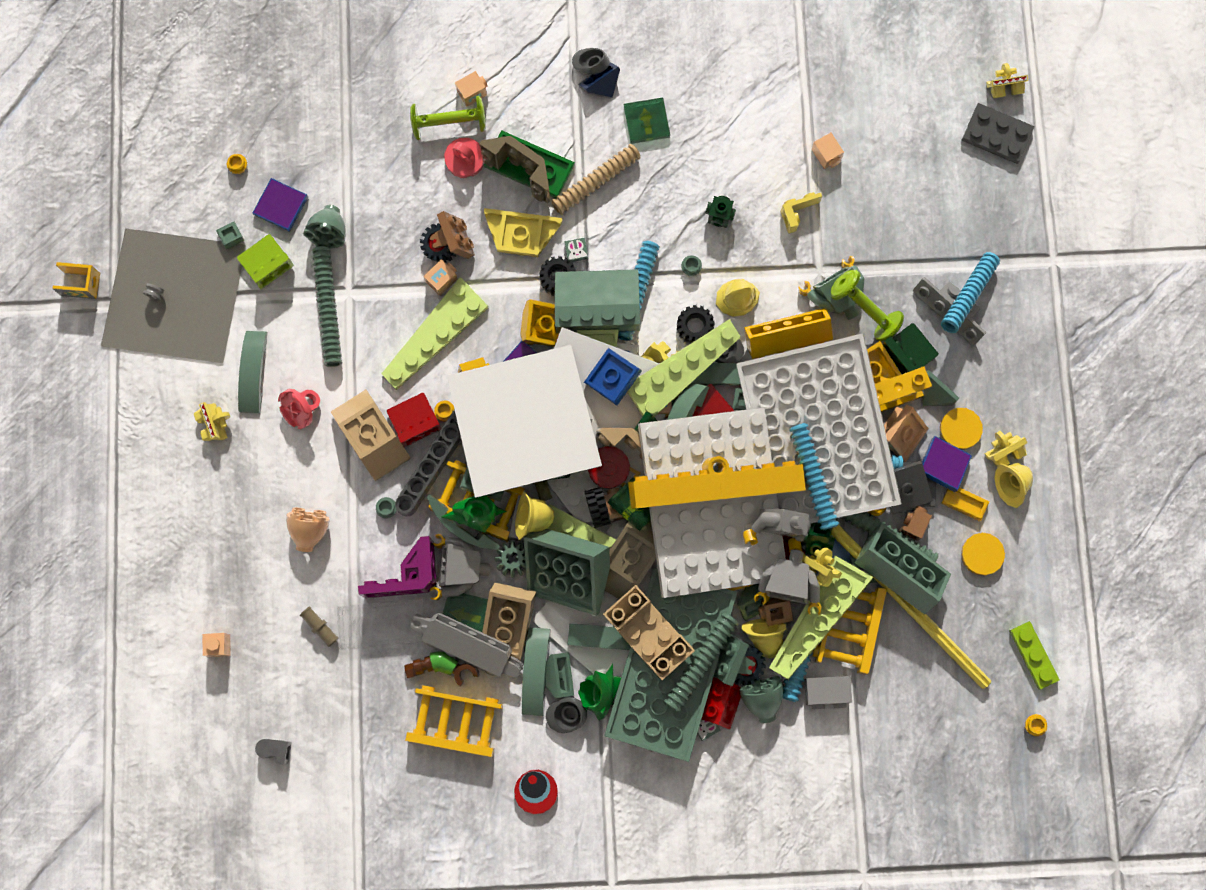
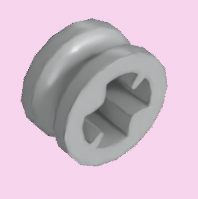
[143,283,164,301]

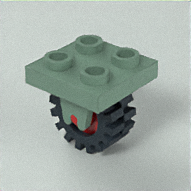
[714,634,766,686]

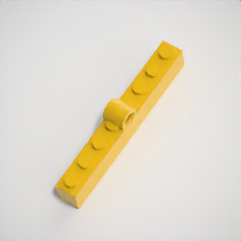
[628,456,806,509]

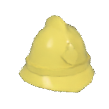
[716,279,760,317]
[994,463,1033,508]
[515,492,554,540]
[742,619,786,659]

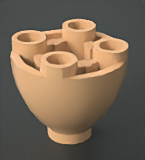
[286,507,330,552]

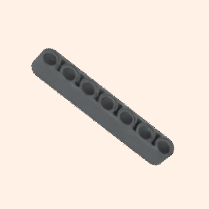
[395,409,462,516]

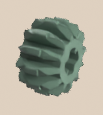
[494,541,526,578]

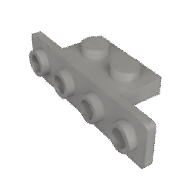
[913,277,986,346]

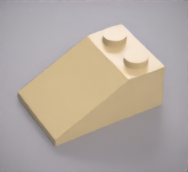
[482,583,536,660]

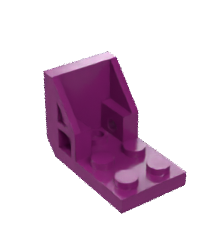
[358,536,437,598]

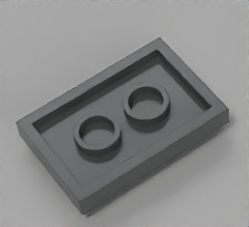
[961,103,1035,164]

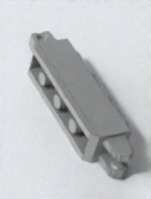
[409,613,523,678]

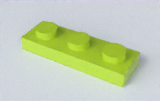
[1009,621,1060,690]

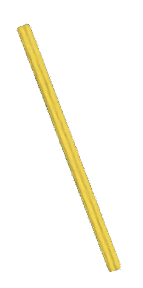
[832,524,991,689]

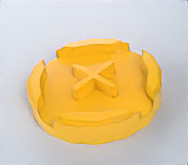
[940,408,983,450]
[961,533,1005,575]

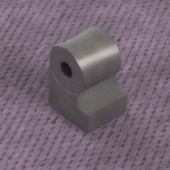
[255,739,291,764]

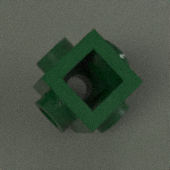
[705,196,736,228]
[803,522,835,557]

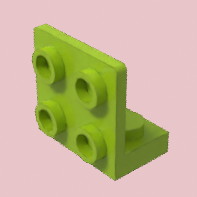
[237,234,294,290]

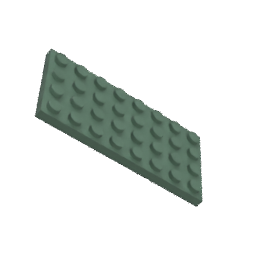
[604,568,737,762]

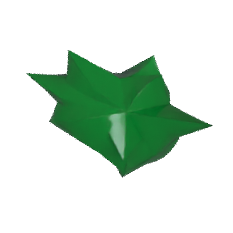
[441,495,507,532]
[578,663,621,721]

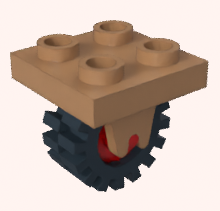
[420,211,475,263]

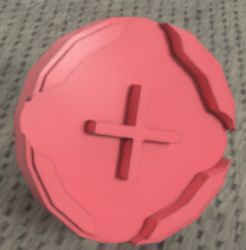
[444,138,484,178]
[278,389,320,429]

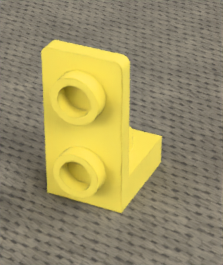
[780,192,822,234]

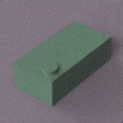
[855,523,951,614]

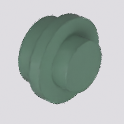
[681,255,702,276]
[376,497,397,518]

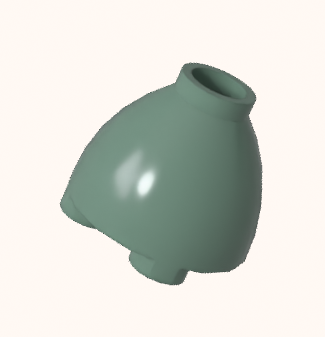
[303,205,346,249]
[739,676,783,723]

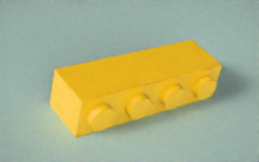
[744,308,833,359]

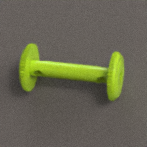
[410,96,486,140]
[831,270,904,341]

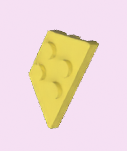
[484,208,563,257]

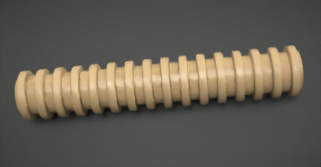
[552,144,641,215]

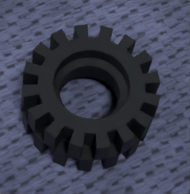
[539,256,576,296]
[677,305,715,343]
[584,487,611,528]

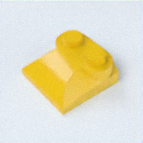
[520,299,559,347]
[867,341,902,384]

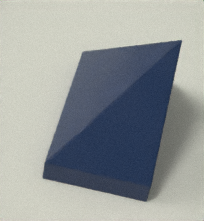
[578,62,620,98]

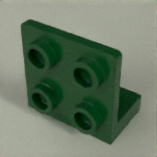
[882,323,939,374]

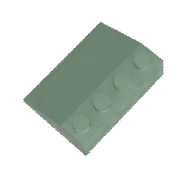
[555,269,640,333]
[524,529,610,616]

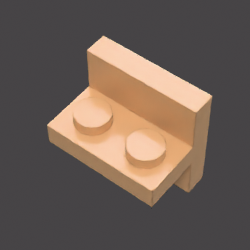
[884,404,929,462]

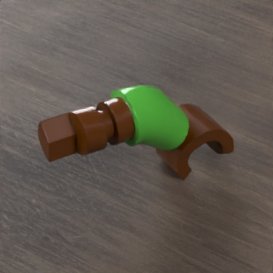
[404,651,479,687]

